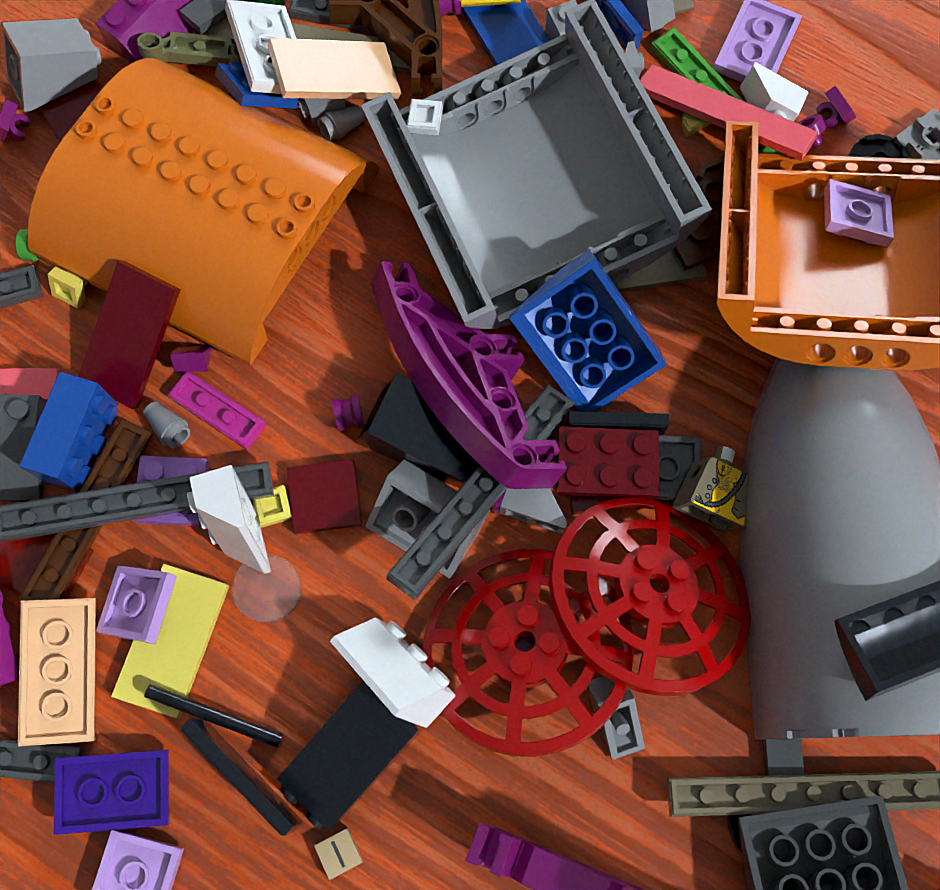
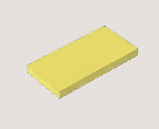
[111,564,229,719]

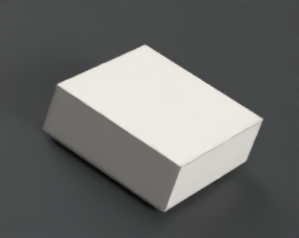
[407,99,443,135]

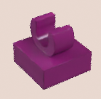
[816,86,856,128]
[0,99,30,142]

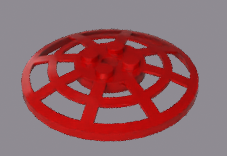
[549,497,751,696]
[423,549,634,757]

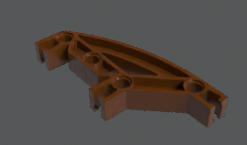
[329,0,443,96]

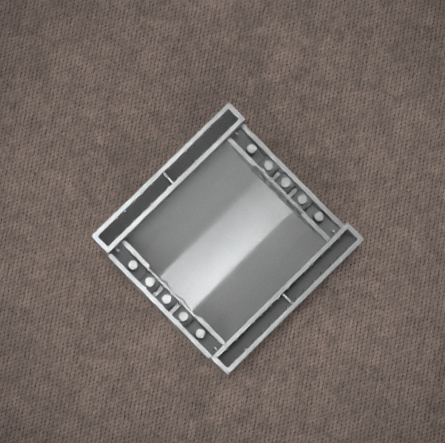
[361,0,712,329]

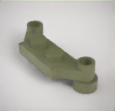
[137,32,242,67]

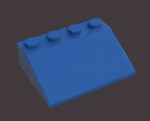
[509,249,667,412]

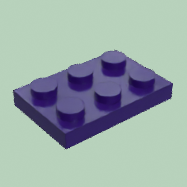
[54,750,170,835]

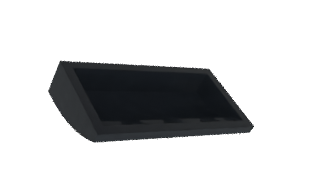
[834,580,940,701]

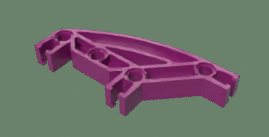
[371,261,567,489]
[465,823,644,890]

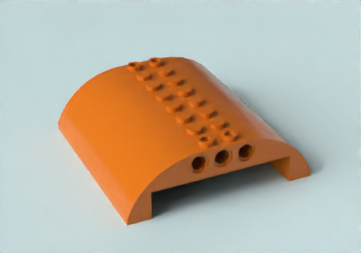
[28,58,379,366]
[717,121,940,371]

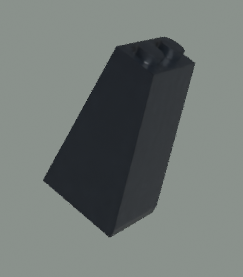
[356,373,480,488]
[277,680,421,831]

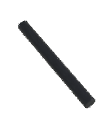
[144,684,283,748]

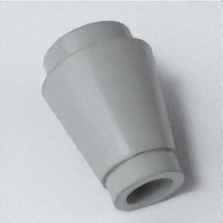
[317,105,365,142]
[143,401,190,448]

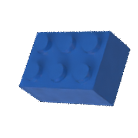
[19,372,118,493]

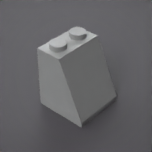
[2,18,101,112]

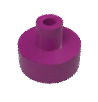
[798,114,826,147]

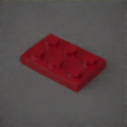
[557,427,660,499]

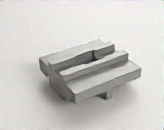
[894,108,940,160]

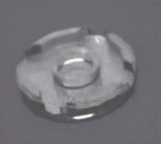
[232,554,301,623]

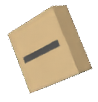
[314,828,364,880]

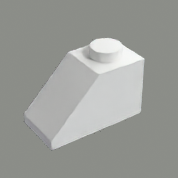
[739,62,808,122]

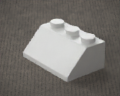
[187,465,271,574]
[330,617,456,728]

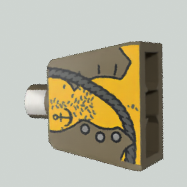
[672,446,749,532]

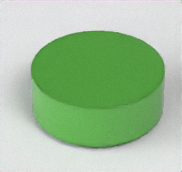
[15,229,40,261]

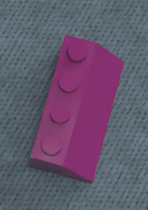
[95,0,196,63]

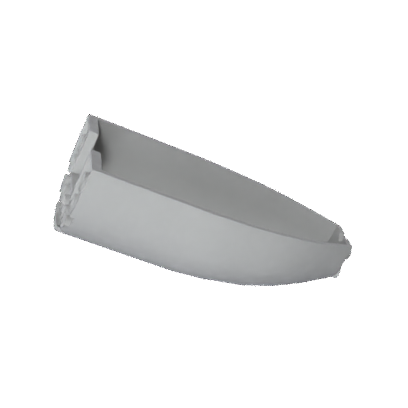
[739,357,940,740]

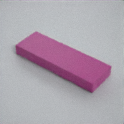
[167,371,267,451]

